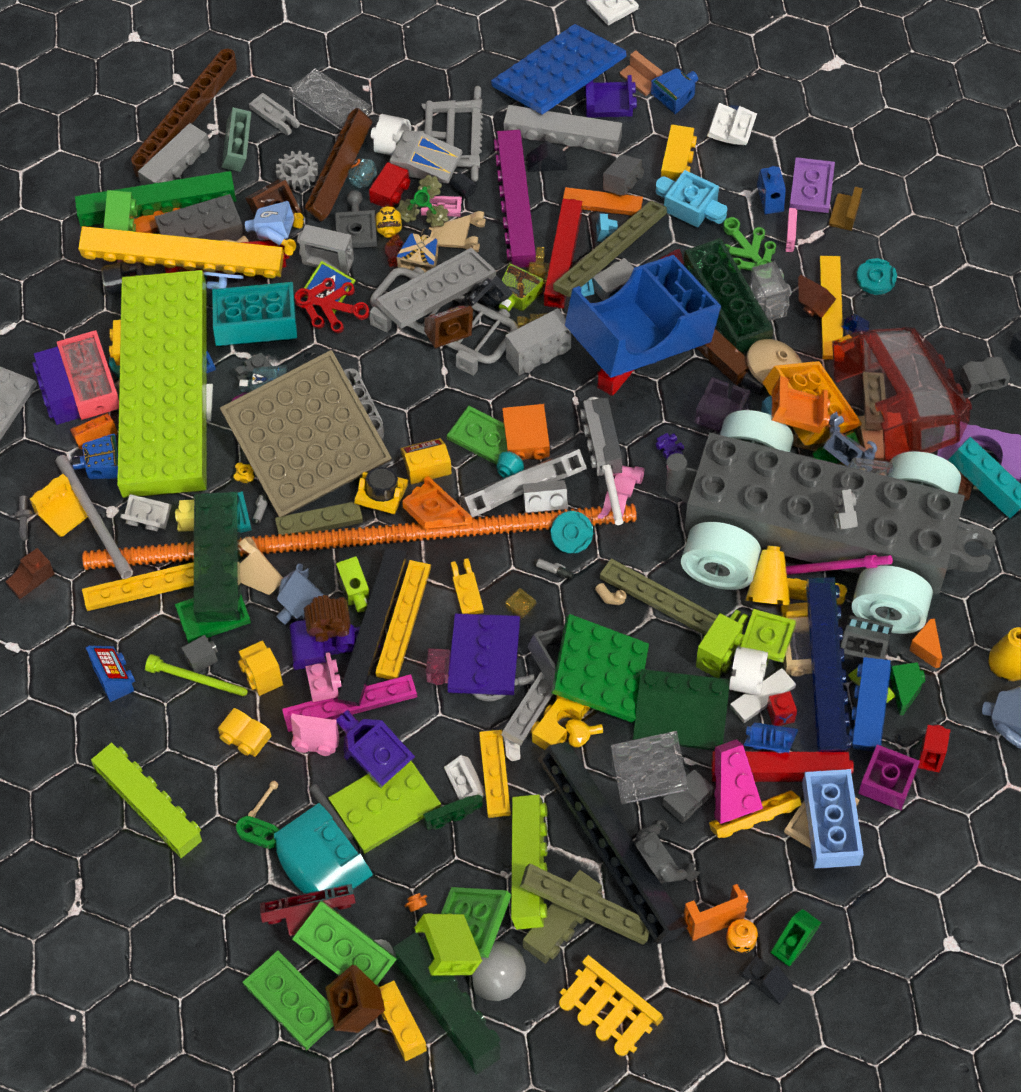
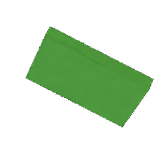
[447,406,507,465]

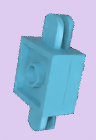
[656,170,727,228]

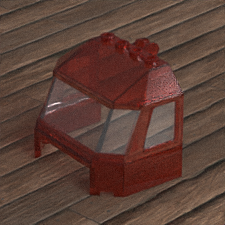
[832,327,972,470]

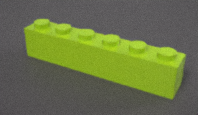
[91,742,202,859]
[511,794,548,930]

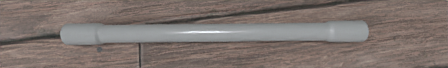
[55,455,133,579]

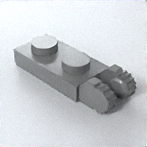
[249,93,300,135]

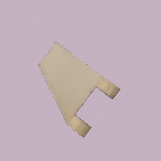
[429,211,486,252]
[215,536,283,595]

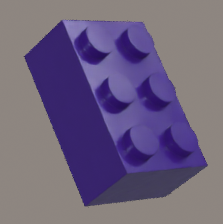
[32,346,80,425]

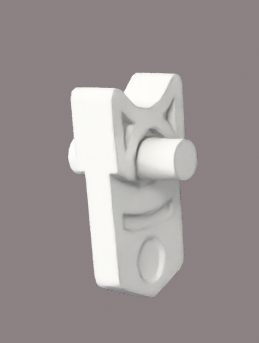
[503,736,520,761]

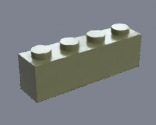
[523,870,603,964]

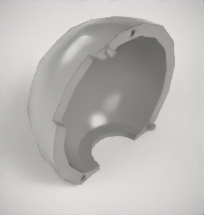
[472,941,526,1001]

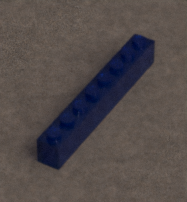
[806,577,851,752]

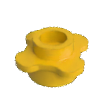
[234,462,254,483]

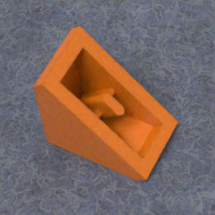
[909,619,942,668]

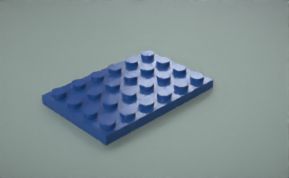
[491,24,627,115]

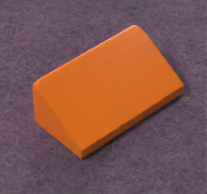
[70,414,118,449]

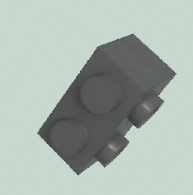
[603,155,644,196]

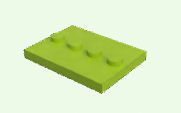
[328,761,441,854]

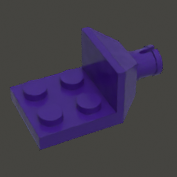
[336,710,415,788]

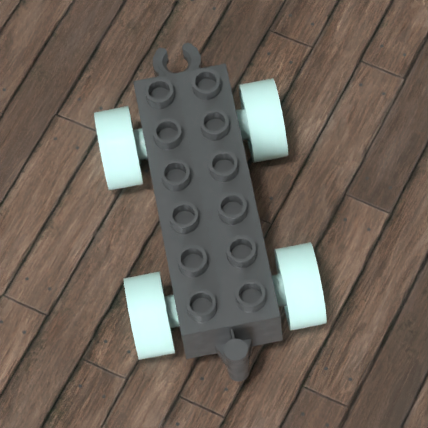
[666,410,996,634]

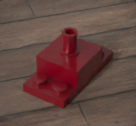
[260,884,356,936]

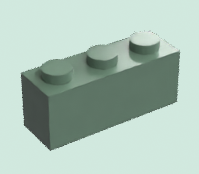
[222,107,251,172]

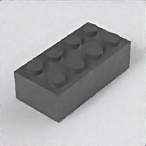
[154,194,244,241]

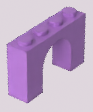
[937,420,1021,482]

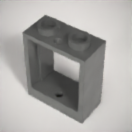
[528,625,564,688]

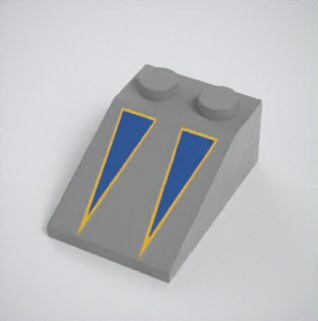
[390,130,463,183]

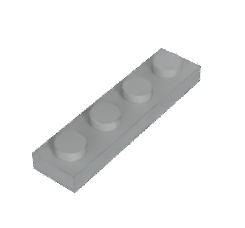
[501,671,553,746]

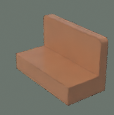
[620,50,663,96]

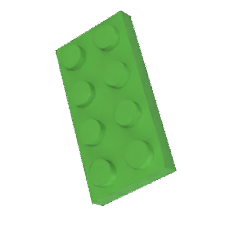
[292,901,397,985]
[243,951,334,1051]

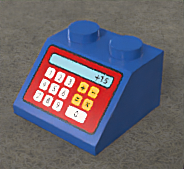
[86,646,135,702]

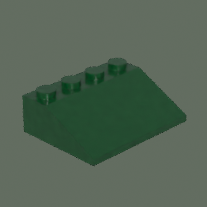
[633,669,730,750]

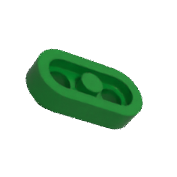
[236,816,279,849]

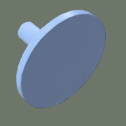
[203,271,244,289]

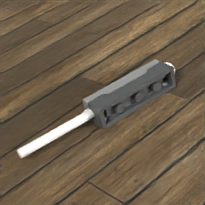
[580,397,623,525]

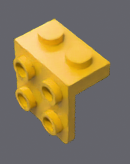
[30,474,88,537]

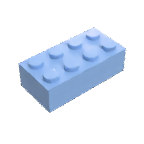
[802,769,864,869]

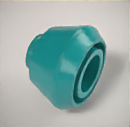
[496,451,524,478]

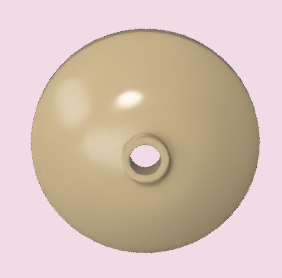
[746,339,802,385]

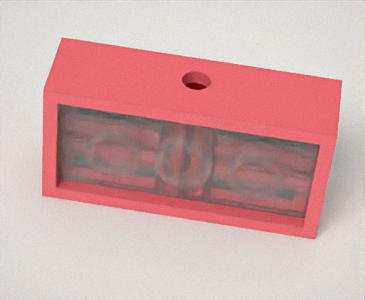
[57,330,119,420]

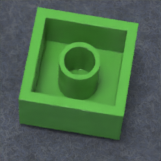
[104,190,138,232]

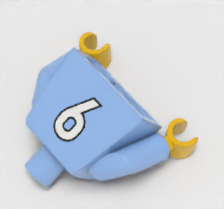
[245,201,304,255]

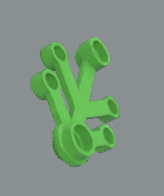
[719,217,776,278]

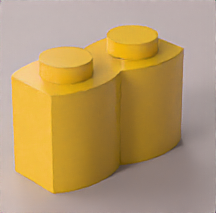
[218,708,271,757]

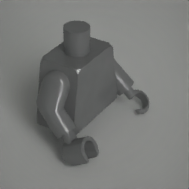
[635,820,701,884]

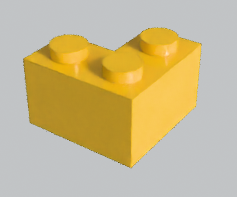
[238,640,283,696]

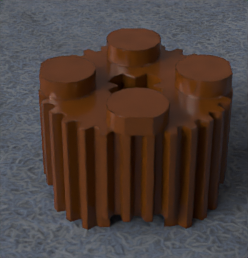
[303,595,351,642]

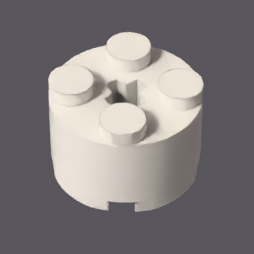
[371,114,412,156]
[729,647,768,695]

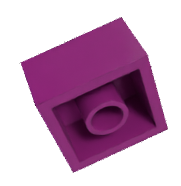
[858,744,920,810]

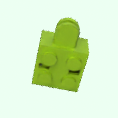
[696,609,748,678]

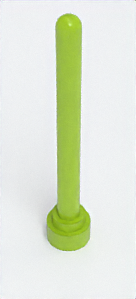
[145,654,248,696]

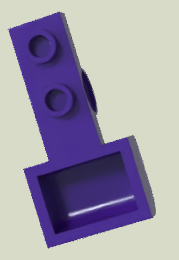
[290,620,380,670]

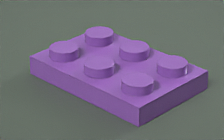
[789,157,835,213]

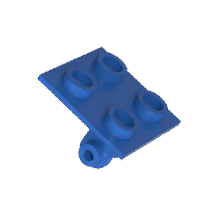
[744,722,798,753]

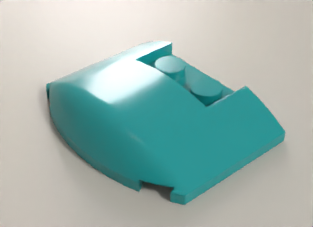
[274,803,373,894]

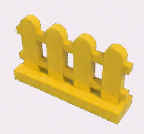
[559,955,663,1056]

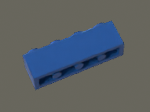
[849,657,891,752]

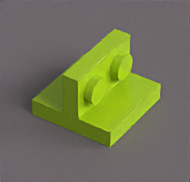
[741,609,796,667]

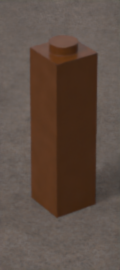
[696,329,749,386]

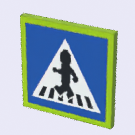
[304,261,356,314]

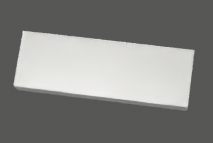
[730,668,796,723]

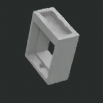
[297,224,354,275]

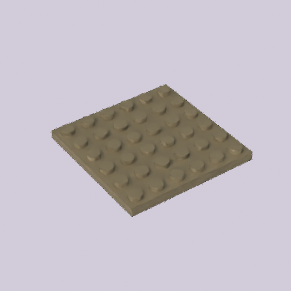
[220,350,392,517]

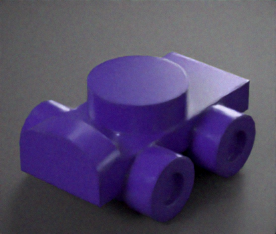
[655,433,684,459]

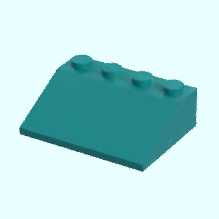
[212,282,297,346]

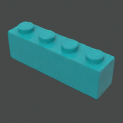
[948,437,1021,518]

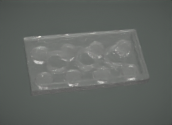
[289,68,372,130]

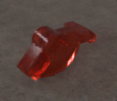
[385,234,404,267]

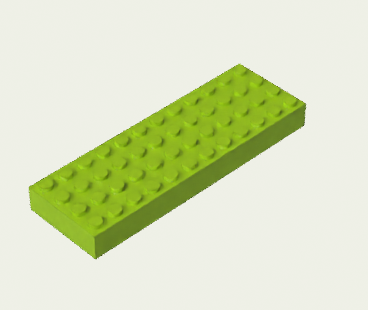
[117,270,207,498]

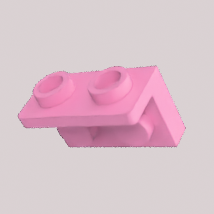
[305,652,341,702]

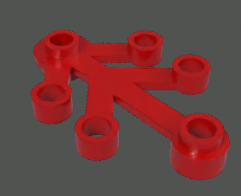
[294,278,370,334]

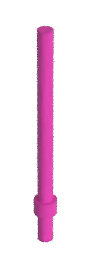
[786,555,893,575]

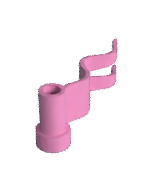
[598,465,645,519]

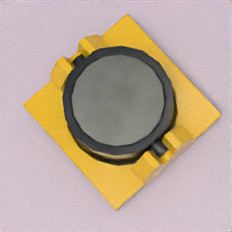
[354,467,408,514]

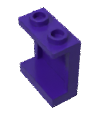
[585,75,637,118]

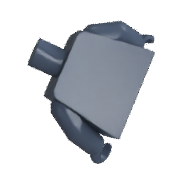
[823,412,877,472]
[276,564,324,625]
[982,686,1021,749]

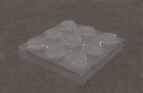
[611,731,689,804]

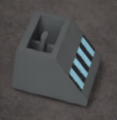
[840,615,893,663]

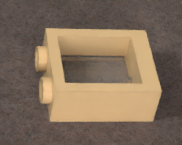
[784,616,831,677]

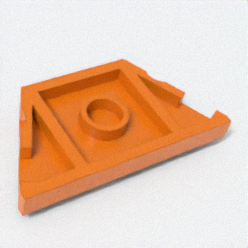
[402,476,472,529]

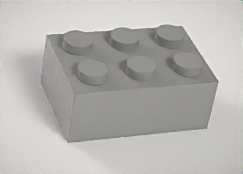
[506,308,571,376]

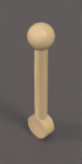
[248,781,278,818]

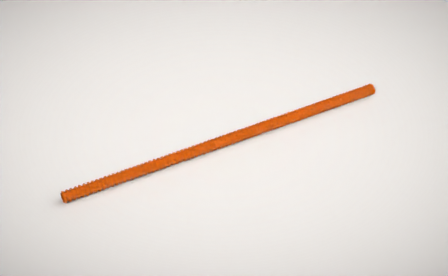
[82,503,636,570]

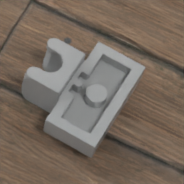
[832,487,858,529]

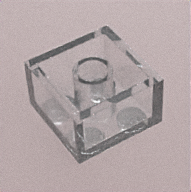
[749,261,792,323]

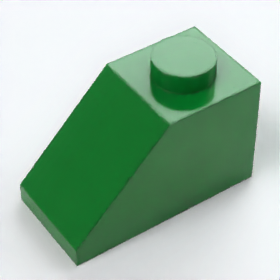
[890,662,925,715]
[771,909,822,967]

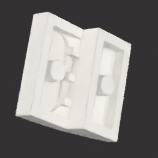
[707,103,757,145]

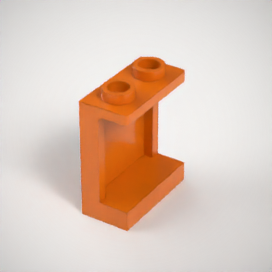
[771,376,830,434]
[502,404,550,461]
[683,884,748,941]

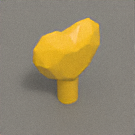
[565,719,603,747]

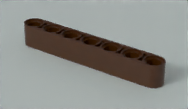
[305,108,372,221]

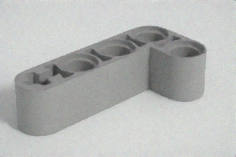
[344,368,384,440]

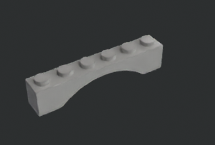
[459,449,587,517]

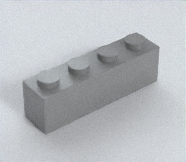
[138,123,210,185]

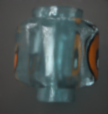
[348,158,377,188]

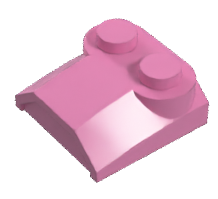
[291,714,340,756]

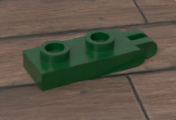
[423,795,483,831]

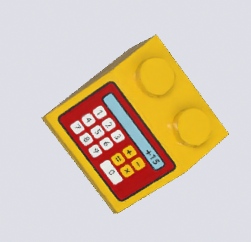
[400,438,452,484]

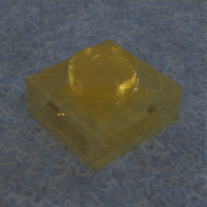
[506,588,536,619]

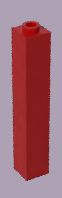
[544,198,582,308]
[711,751,854,782]

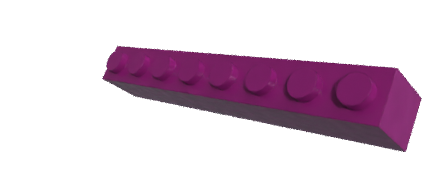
[494,129,536,268]

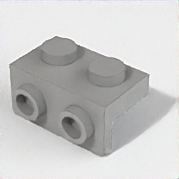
[120,494,172,532]

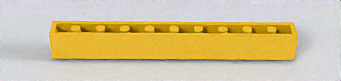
[78,226,284,278]

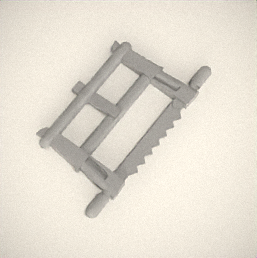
[419,86,483,182]

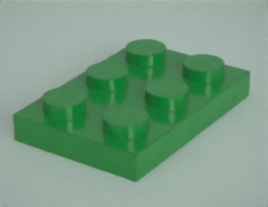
[175,583,251,644]

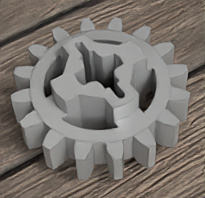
[276,151,318,190]

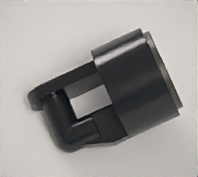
[101,262,145,295]

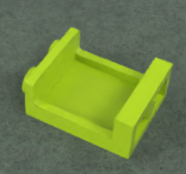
[414,913,482,975]

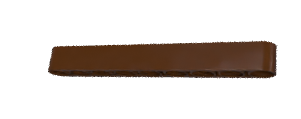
[131,48,237,178]

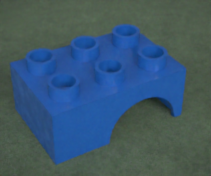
[565,255,721,378]

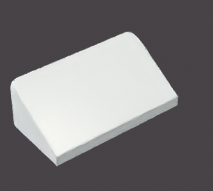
[444,755,486,800]

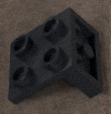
[459,275,513,307]

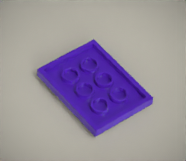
[447,614,520,695]

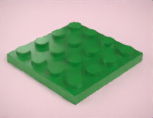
[551,614,649,722]

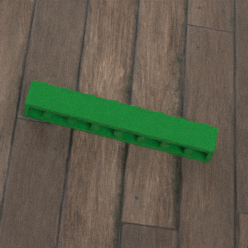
[75,171,236,227]

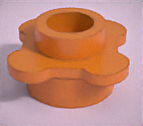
[404,893,428,912]

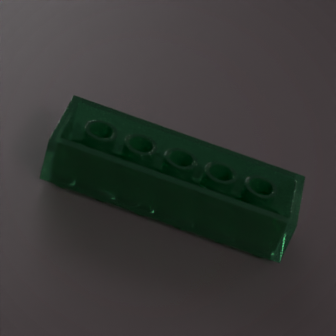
[684,238,774,353]
[194,492,241,623]
[393,932,501,1075]

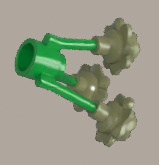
[396,175,449,227]

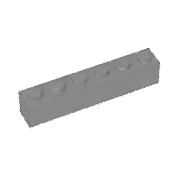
[504,105,622,153]

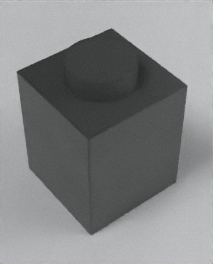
[182,635,218,673]

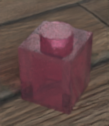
[426,649,451,685]

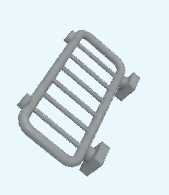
[370,267,518,376]

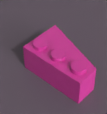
[714,739,763,824]

